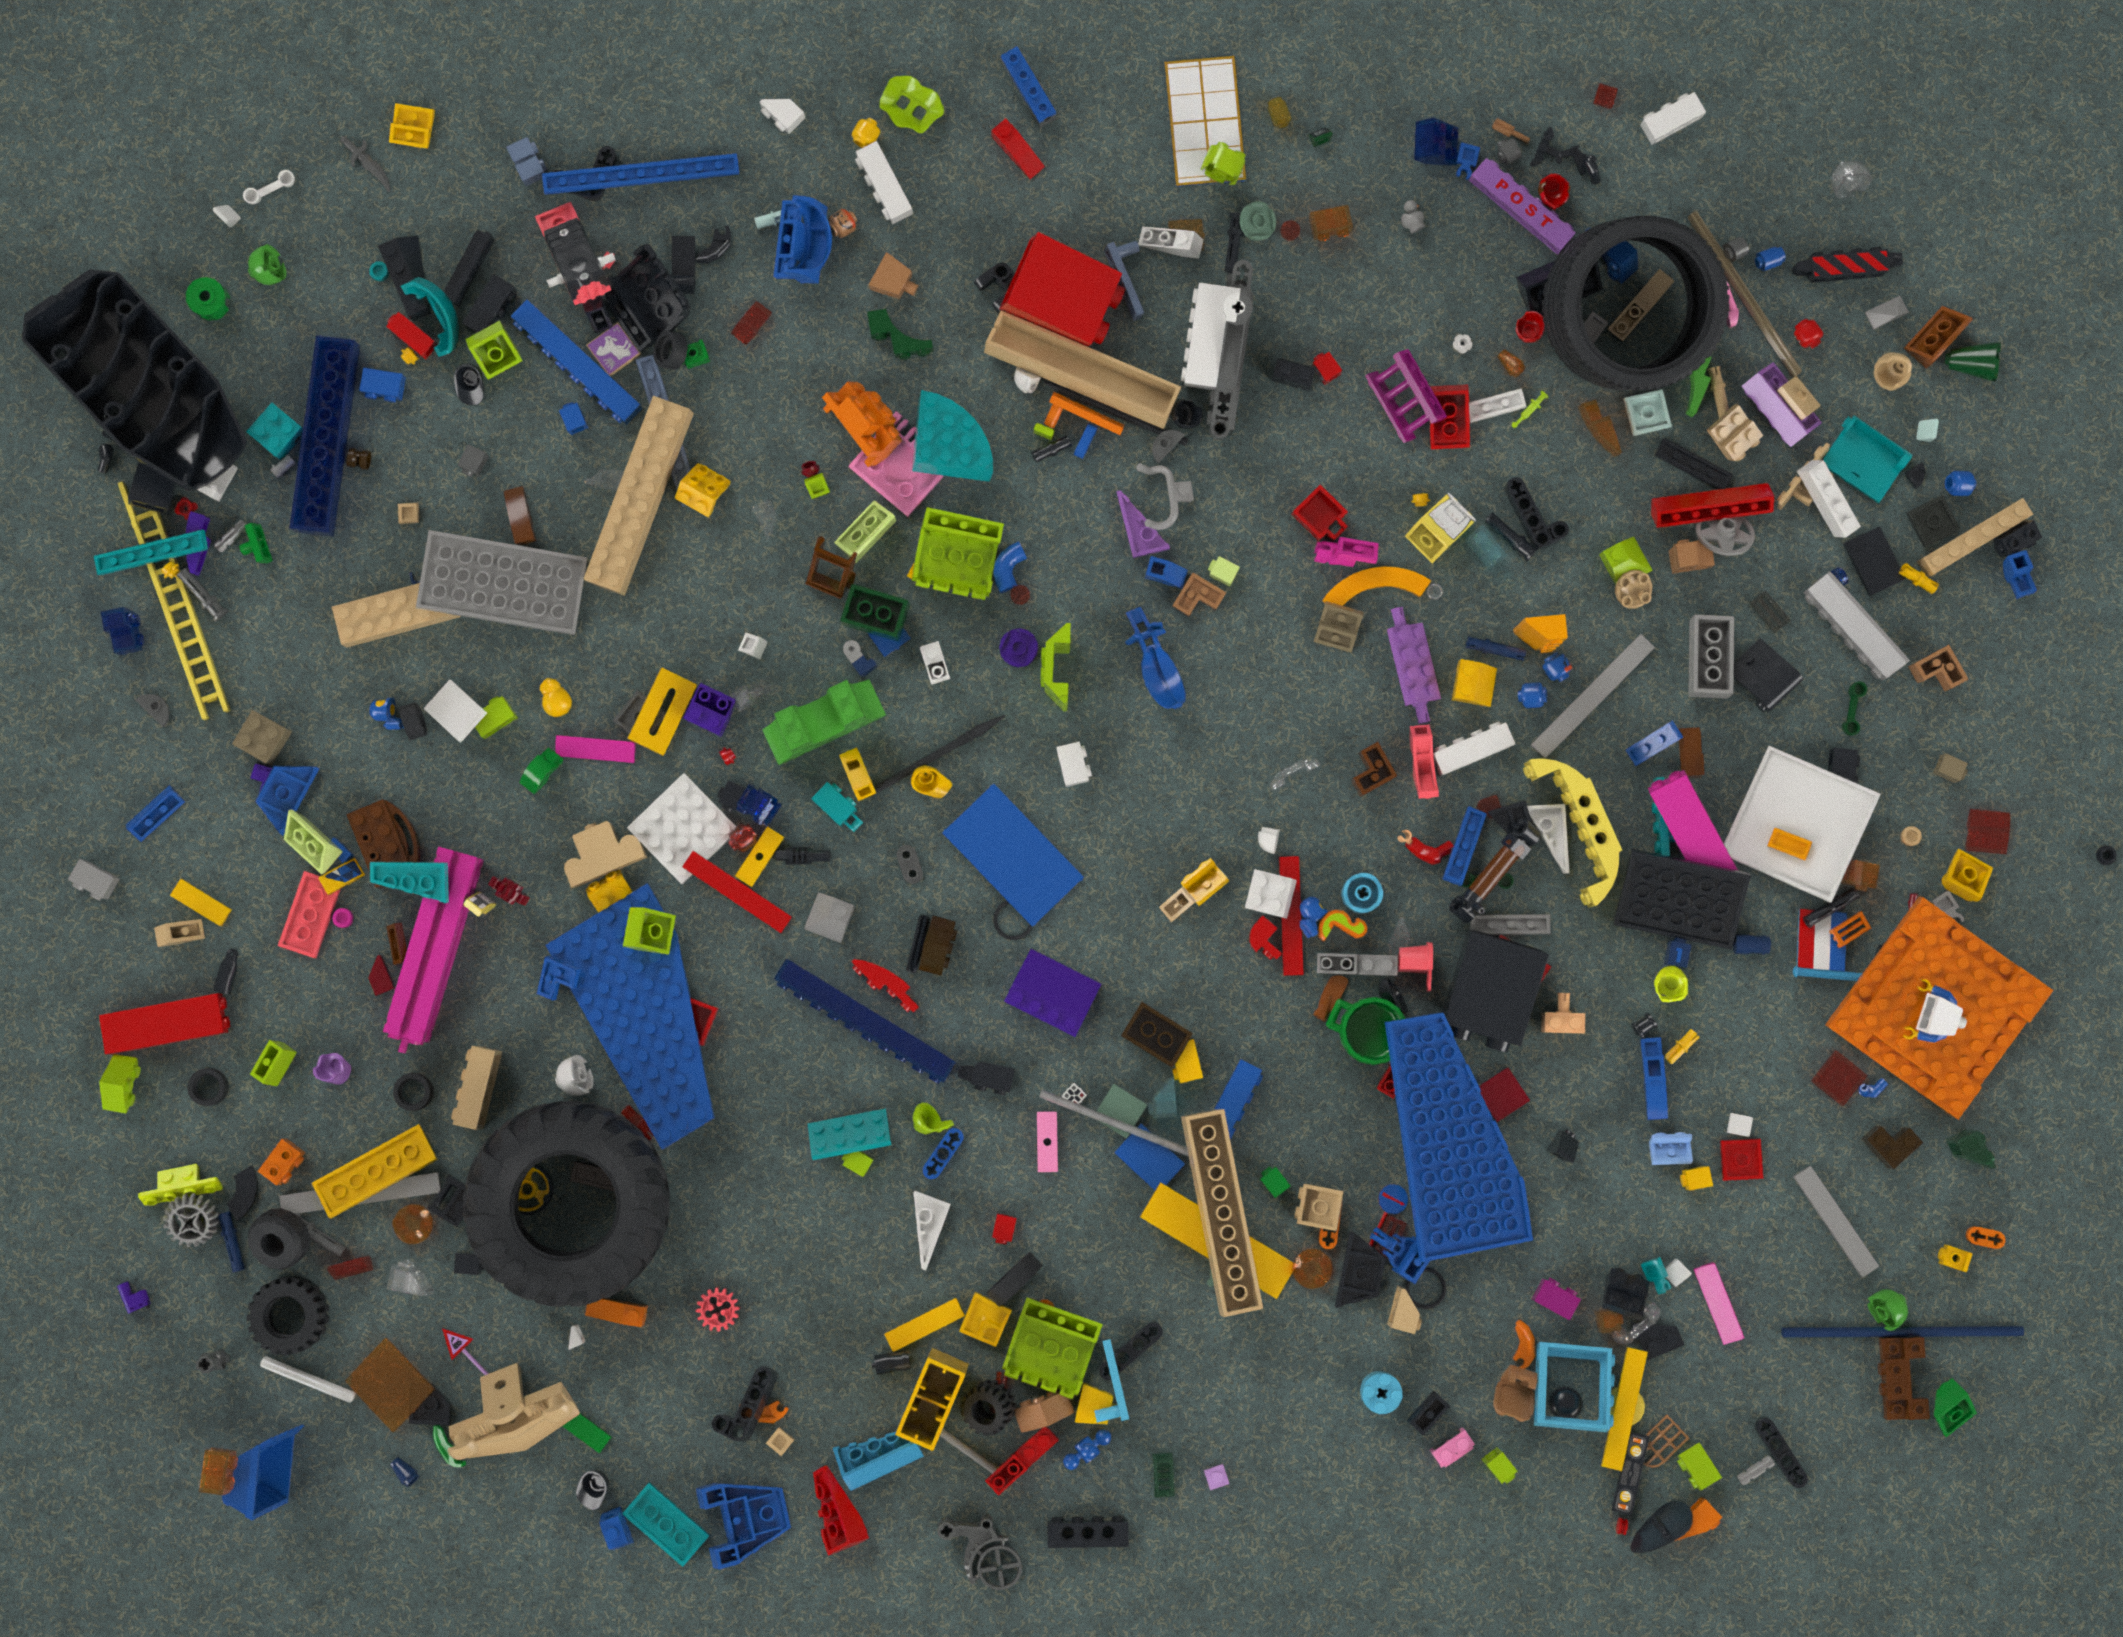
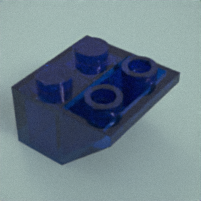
[1414,117,1459,166]

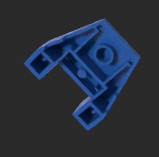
[696,1483,791,1570]

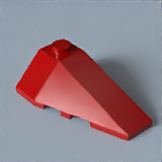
[813,1465,869,1556]

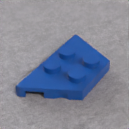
[255,766,319,836]

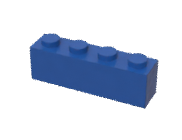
[1214,1059,1263,1139]

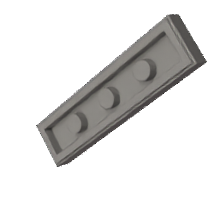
[1470,914,1551,935]

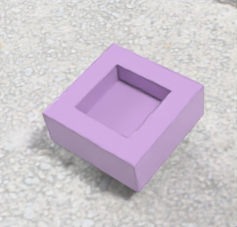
[1204,1464,1229,1490]

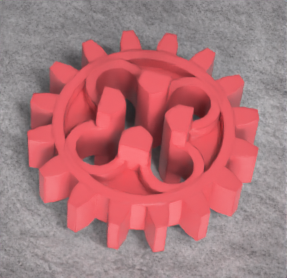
[696,1287,740,1332]

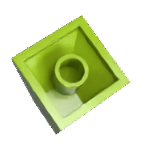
[1599,536,1653,585]

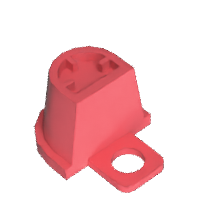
[1398,942,1433,992]

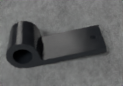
[671,236,695,294]

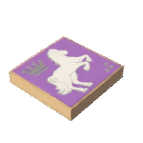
[586,322,641,377]

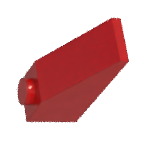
[991,118,1045,180]

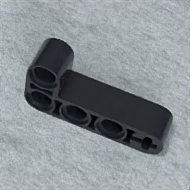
[1504,477,1569,550]
[711,1366,777,1442]

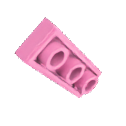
[1037,1112,1058,1172]

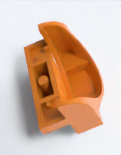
[822,382,903,467]

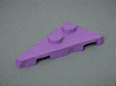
[1116,491,1170,558]

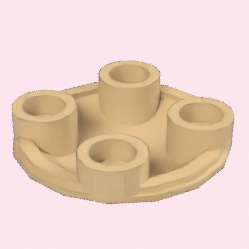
[1615,570,1652,609]

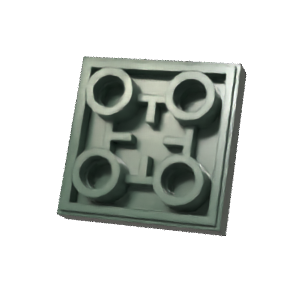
[1097,1084,1147,1139]

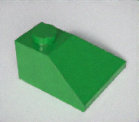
[1934,1378,1977,1437]

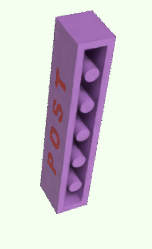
[1469,158,1576,255]

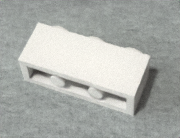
[1640,92,1706,145]

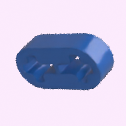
[1074,422,1098,459]

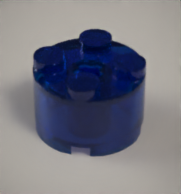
[736,783,783,826]

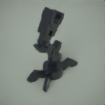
[1530,127,1587,175]

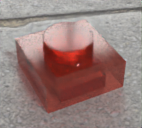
[1593,83,1618,109]

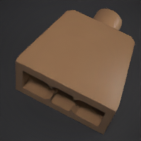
[869,252,919,299]

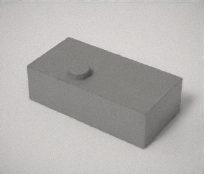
[1688,615,1734,699]

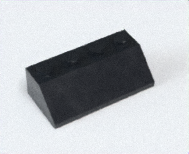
[1516,260,1603,315]

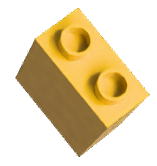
[895,1348,969,1451]

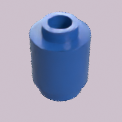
[1754,247,1786,271]

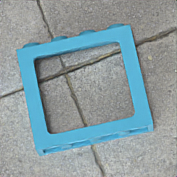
[1534,1342,1615,1432]

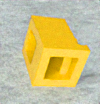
[1938,1244,1973,1272]

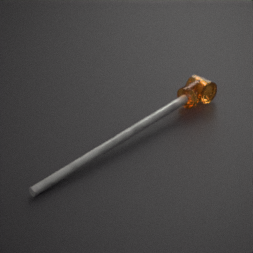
[1039,1090,1189,1157]

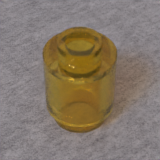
[1267,97,1292,128]

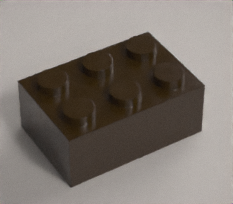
[1121,1002,1193,1067]

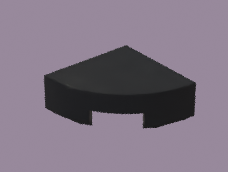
[1904,462,1925,489]

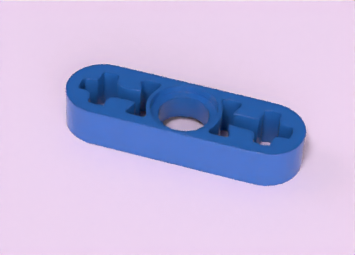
[923,1128,964,1179]

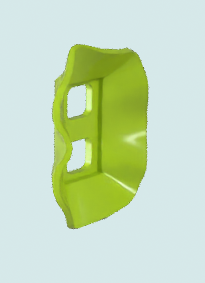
[879,76,944,133]

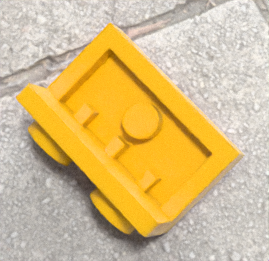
[1181,858,1229,906]
[586,869,633,913]

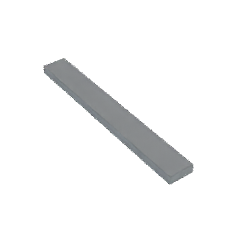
[1530,634,1655,759]
[279,1172,441,1214]

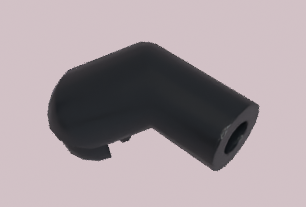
[1584,155,1601,185]
[98,444,113,473]

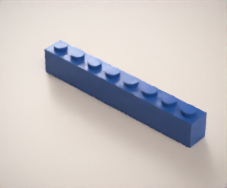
[511,300,643,425]

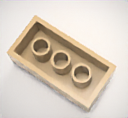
[451,1046,502,1130]

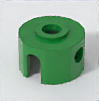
[186,277,230,321]

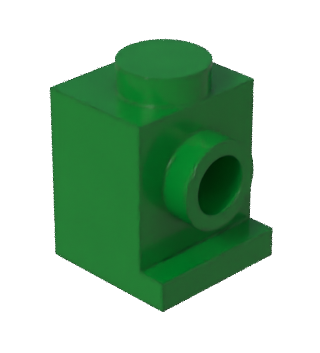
[682,339,710,369]

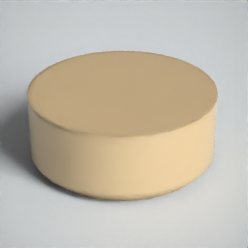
[1900,826,1922,846]

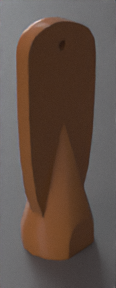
[1313,975,1348,1022]

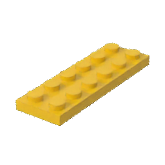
[312,1124,438,1219]

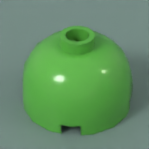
[248,244,286,285]
[1867,1289,1908,1331]

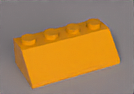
[1513,614,1568,653]

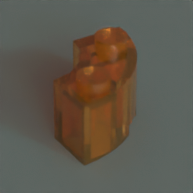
[1840,860,1880,892]

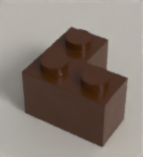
[1351,742,1397,797]

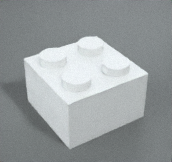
[1245,869,1297,918]

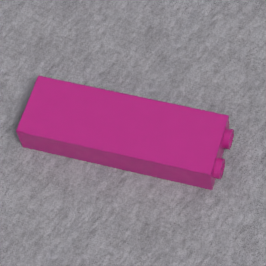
[1648,770,1738,870]

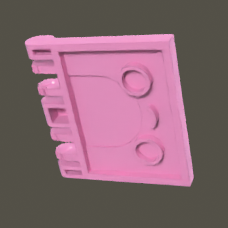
[848,411,944,517]

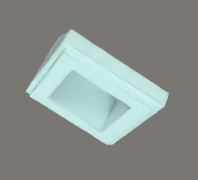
[1916,419,1939,442]

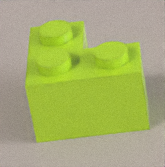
[99,1054,141,1114]

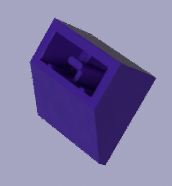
[683,683,736,737]

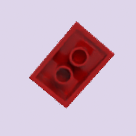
[1430,384,1470,449]

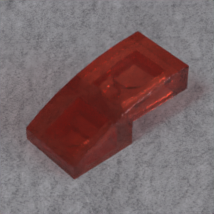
[731,301,772,345]

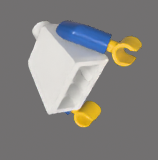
[1903,979,1967,1043]

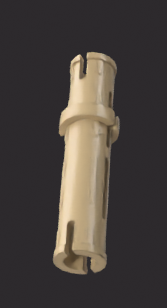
[1707,366,1729,418]

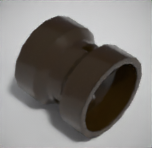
[346,448,371,470]

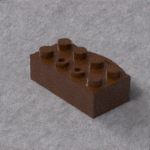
[346,799,420,889]

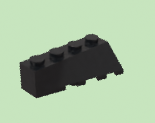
[378,236,431,321]

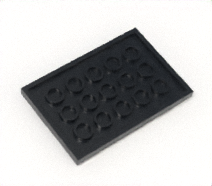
[1613,849,1751,949]

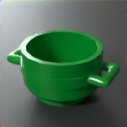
[1326,997,1405,1065]

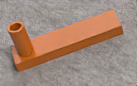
[1044,392,1125,435]

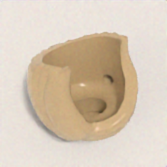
[1874,352,1912,391]

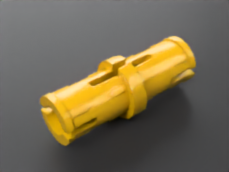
[1899,563,1939,594]

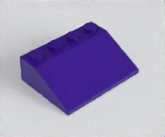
[1004,949,1101,1037]

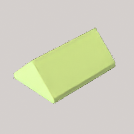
[834,500,896,563]
[284,809,343,874]

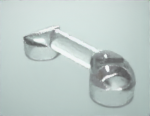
[1270,759,1321,791]
[1612,1303,1661,1345]

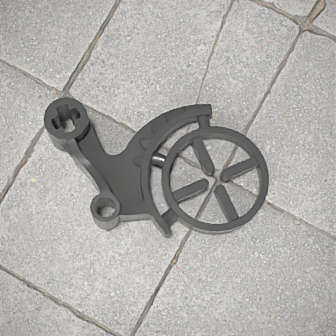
[938,1514,1022,1590]

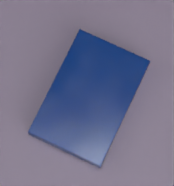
[1114,1124,1185,1190]

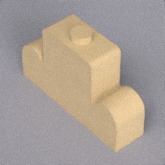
[564,821,647,888]

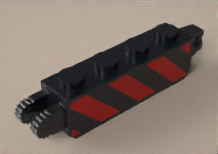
[1792,247,1903,283]

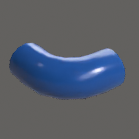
[993,541,1027,593]

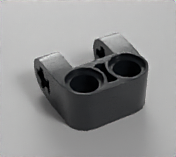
[974,262,1015,314]

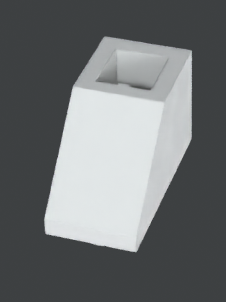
[760,99,805,134]
[920,641,950,685]

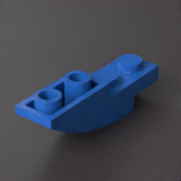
[1640,1037,1668,1120]

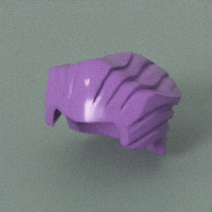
[313,1053,351,1085]

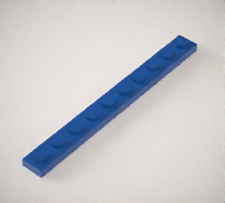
[542,153,739,195]

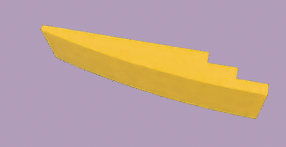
[1140,1182,1297,1299]

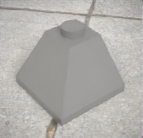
[804,892,855,943]

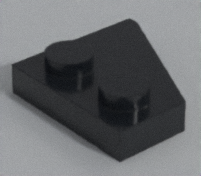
[1488,800,1532,835]
[1632,1323,1684,1360]

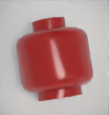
[1794,319,1824,349]

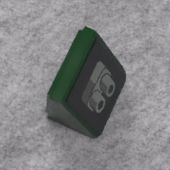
[1309,127,1333,147]

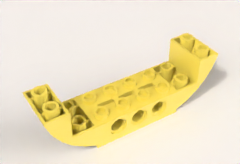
[1523,759,1622,908]

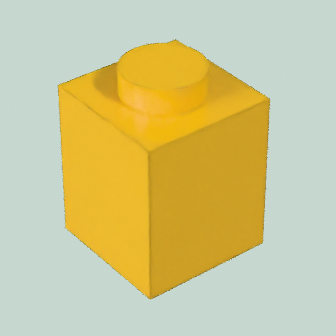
[1680,1166,1713,1191]

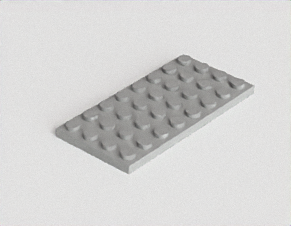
[416,530,587,635]

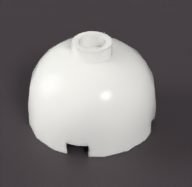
[555,1055,593,1096]

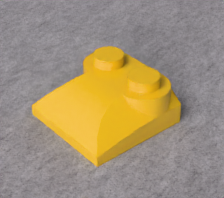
[1942,849,1993,902]

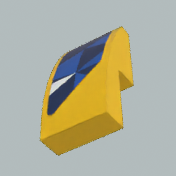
[318,858,365,895]

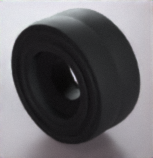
[400,702,427,740]

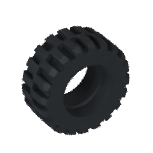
[247,1276,329,1356]

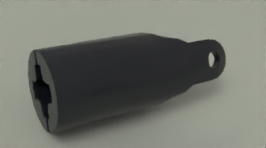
[213,949,238,995]

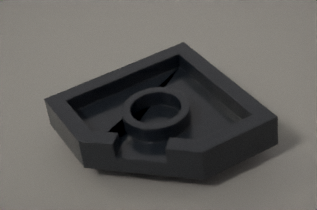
[409,1382,452,1425]

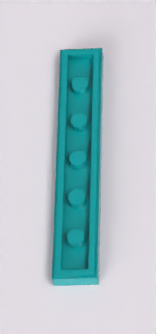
[94,530,208,576]

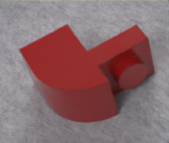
[1249,915,1282,960]

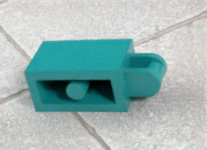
[811,782,863,832]

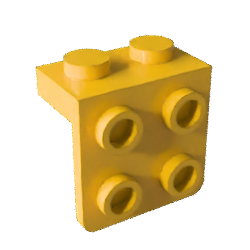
[675,463,731,517]

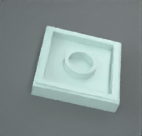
[1624,389,1672,436]

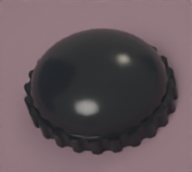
[1549,1386,1583,1418]

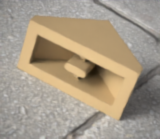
[1159,886,1196,922]

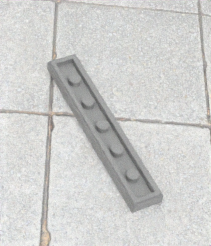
[1793,1166,1879,1278]

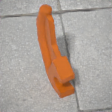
[1513,1320,1536,1369]
[739,1400,789,1423]

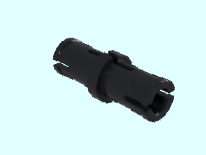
[1031,435,1072,463]

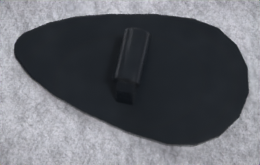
[1630,1501,1693,1553]

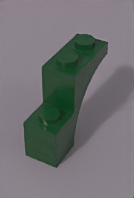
[867,308,933,360]

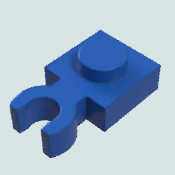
[1456,142,1480,180]

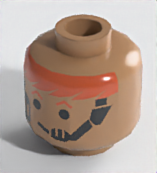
[828,209,857,238]

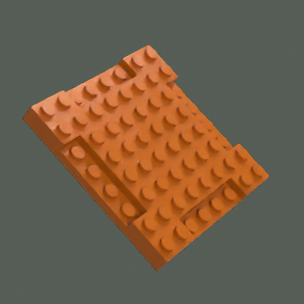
[1825,896,2054,1120]

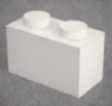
[1056,742,1092,787]

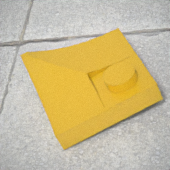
[959,1292,1012,1347]

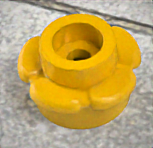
[401,347,419,365]
[1411,493,1431,507]
[161,561,180,579]

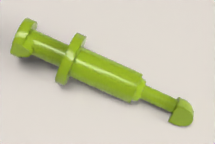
[1512,391,1549,428]

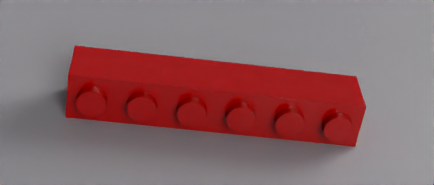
[1651,483,1775,528]

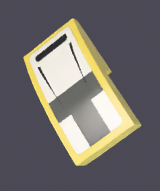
[463,892,497,917]

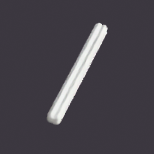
[260,1356,355,1403]

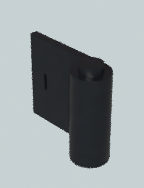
[1734,638,1804,712]

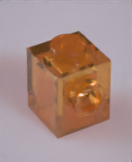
[1594,1309,1624,1333]

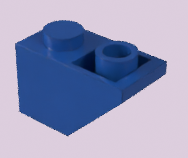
[1145,556,1188,589]

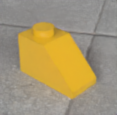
[1172,1039,1203,1083]

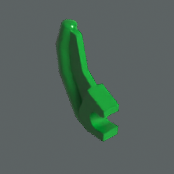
[432,1425,466,1467]

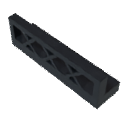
[443,230,495,308]

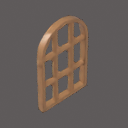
[1644,1415,1690,1468]

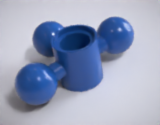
[1063,1429,1111,1470]

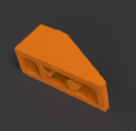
[585,1298,648,1327]
[1675,1497,1722,1541]

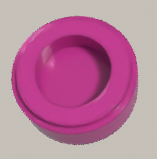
[332,908,354,928]

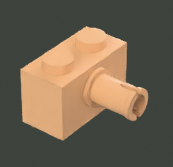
[1541,993,1585,1034]

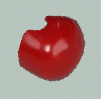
[1516,311,1545,343]

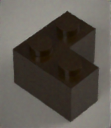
[919,915,958,976]
[1861,1125,1923,1169]

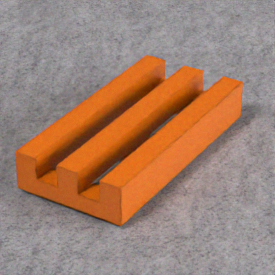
[1829,911,1871,948]

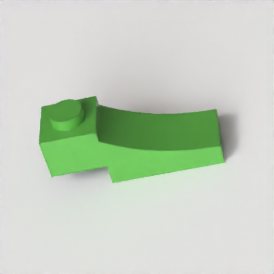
[1685,357,1712,417]

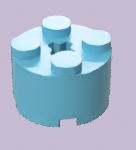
[1341,873,1383,914]
[1360,1371,1403,1414]

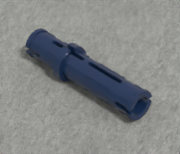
[1465,636,1526,661]
[218,1211,245,1273]

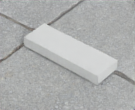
[1469,388,1527,423]

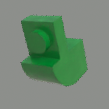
[519,747,564,795]

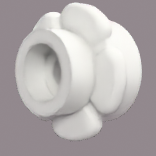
[1453,334,1472,353]

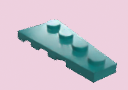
[370,862,449,903]

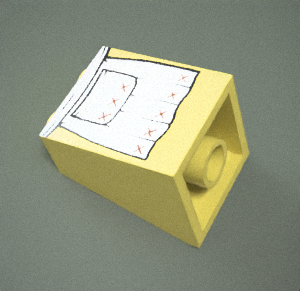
[1405,493,1476,564]

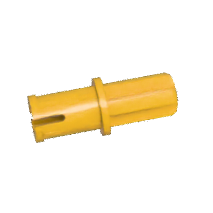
[1664,1029,1700,1064]

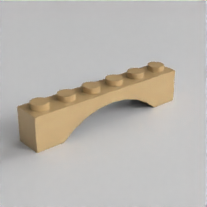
[1917,498,2033,577]

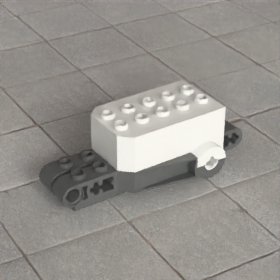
[1181,260,1254,440]

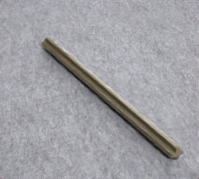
[1688,211,1802,377]

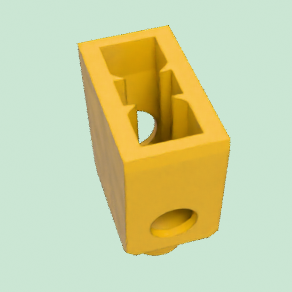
[1075,1382,1121,1424]

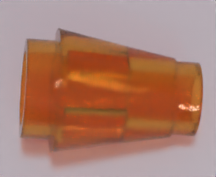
[1497,349,1526,378]

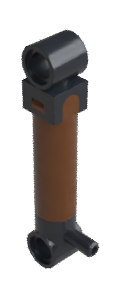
[1449,819,1541,923]

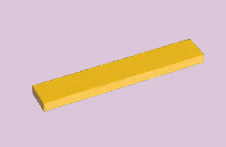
[1601,1347,1648,1471]

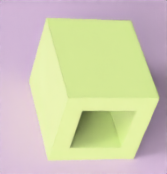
[1208,556,1240,587]

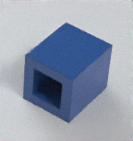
[559,402,589,435]

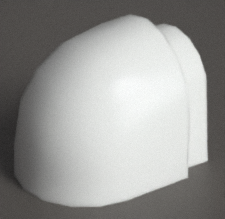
[1014,367,1041,393]
[1258,827,1280,854]

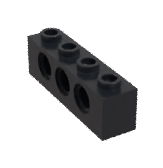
[1047,1516,1129,1548]

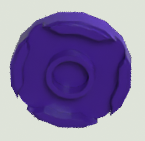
[999,628,1038,668]

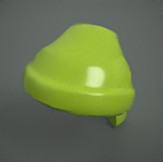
[913,1102,954,1135]

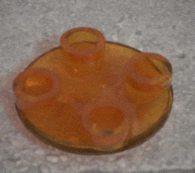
[392,1204,433,1244]
[1292,1249,1332,1289]

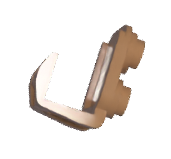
[1493,1364,1537,1422]

